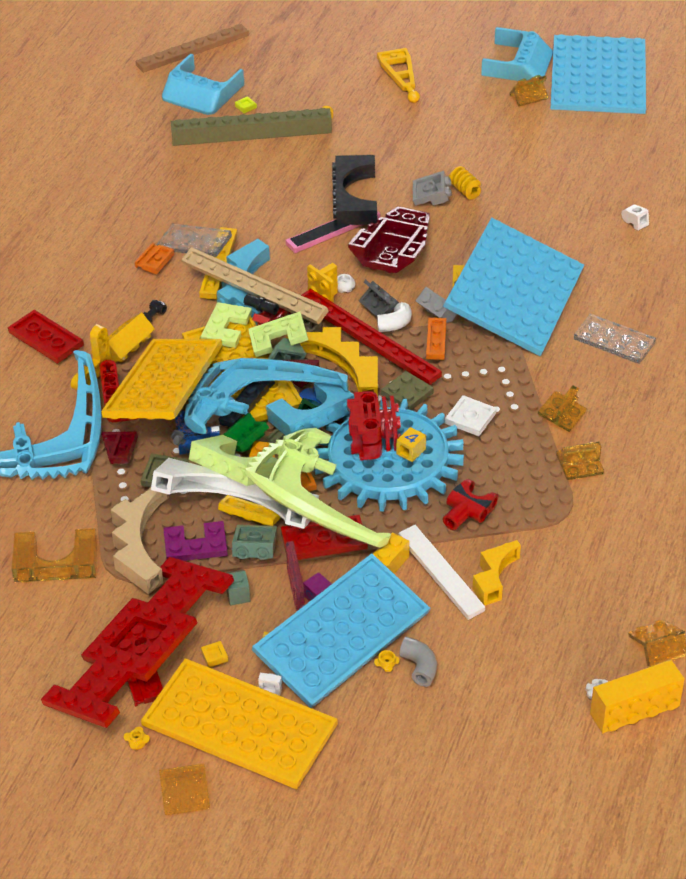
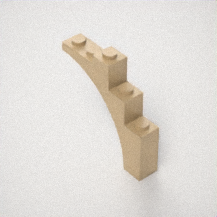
[111,487,167,594]

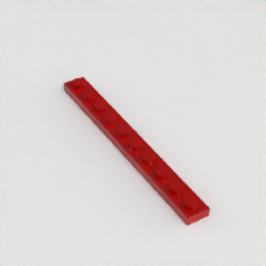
[301,289,442,385]

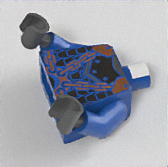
[171,410,220,455]

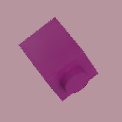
[303,572,332,601]

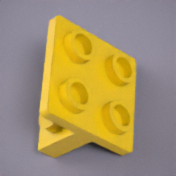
[307,263,338,303]

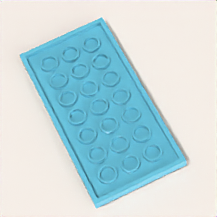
[252,553,430,708]

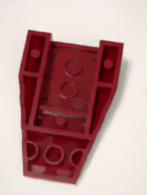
[348,207,430,274]

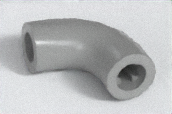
[400,637,438,687]

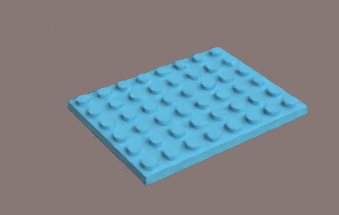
[550,34,646,114]
[443,217,584,356]

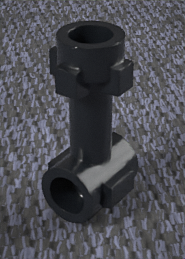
[143,300,167,323]

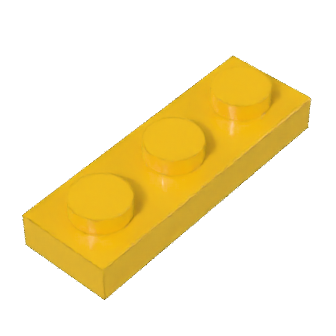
[218,495,281,526]

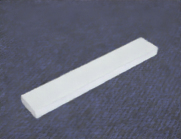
[398,525,485,620]

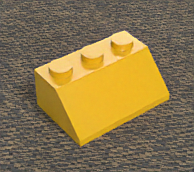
[90,312,155,363]

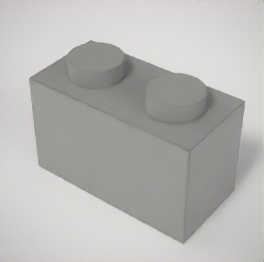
[415,287,457,323]

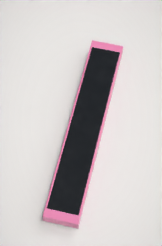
[285,211,380,253]

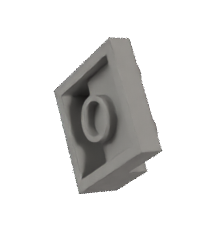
[413,171,452,206]

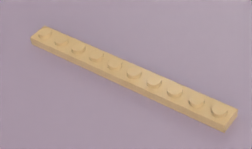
[181,247,329,325]

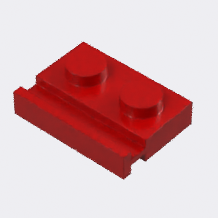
[127,671,163,707]

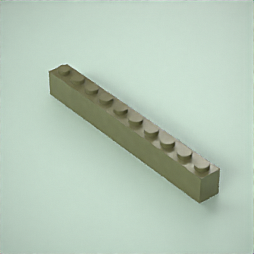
[170,108,332,146]

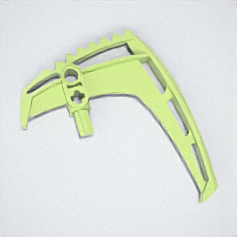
[244,428,391,548]

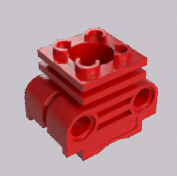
[347,391,401,460]

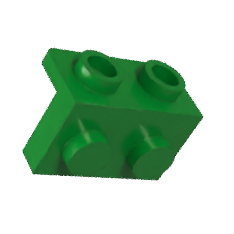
[223,413,269,452]

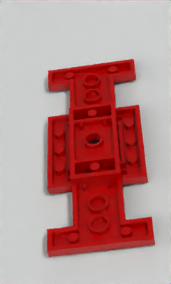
[41,557,234,728]

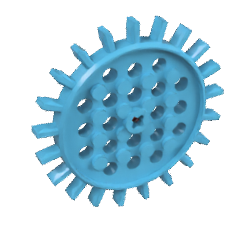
[315,398,464,511]

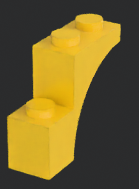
[472,540,521,606]

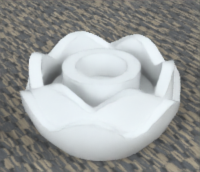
[337,274,355,293]

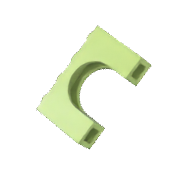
[189,435,278,486]

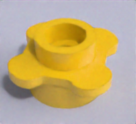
[374,650,400,672]
[123,727,150,750]

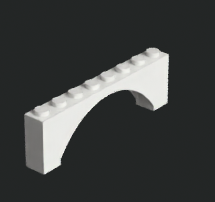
[151,458,319,529]

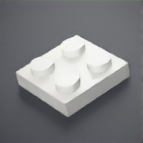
[445,395,497,436]

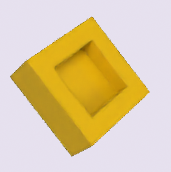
[201,641,228,668]

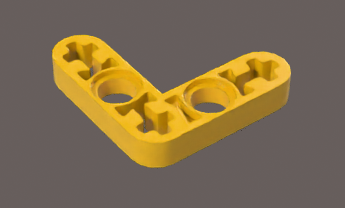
[71,325,111,391]

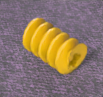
[449,166,481,200]

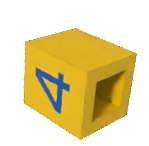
[396,427,426,462]

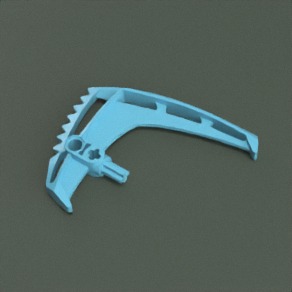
[0,350,102,480]
[184,358,349,434]

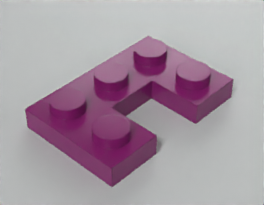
[164,521,228,561]

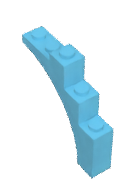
[217,239,270,325]

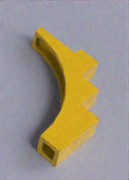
[286,327,378,396]

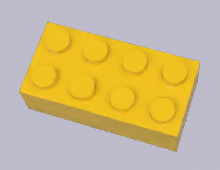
[590,660,685,734]

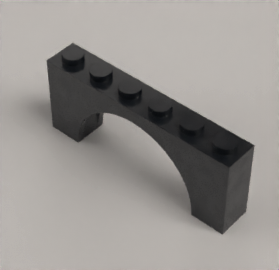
[332,155,377,225]

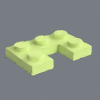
[201,302,252,348]
[248,312,309,357]

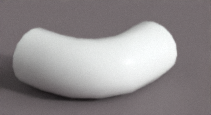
[377,302,412,332]

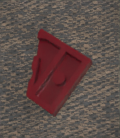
[101,431,138,464]

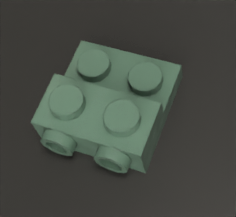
[232,525,277,560]

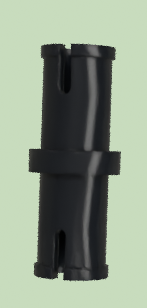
[243,294,279,315]

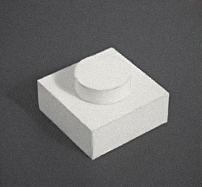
[258,672,282,696]

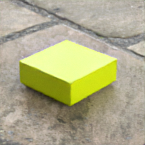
[235,96,257,114]

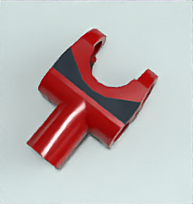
[443,479,499,530]

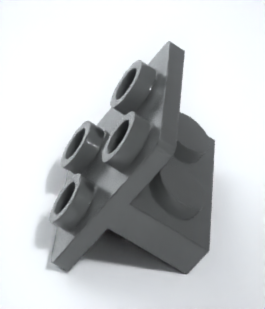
[359,279,399,316]

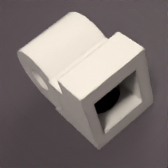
[621,205,649,231]

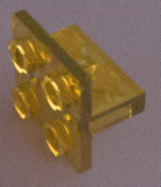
[509,75,548,107]
[537,385,587,432]
[556,442,604,480]

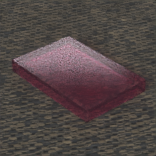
[285,541,305,612]

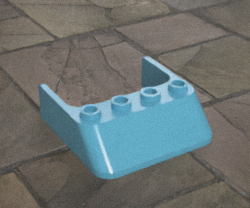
[481,27,553,83]
[162,54,244,115]

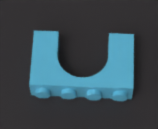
[266,382,354,436]

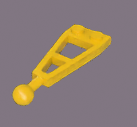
[377,48,420,103]

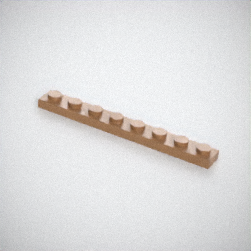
[136,24,249,73]

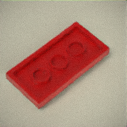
[8,309,84,364]
[280,515,368,562]

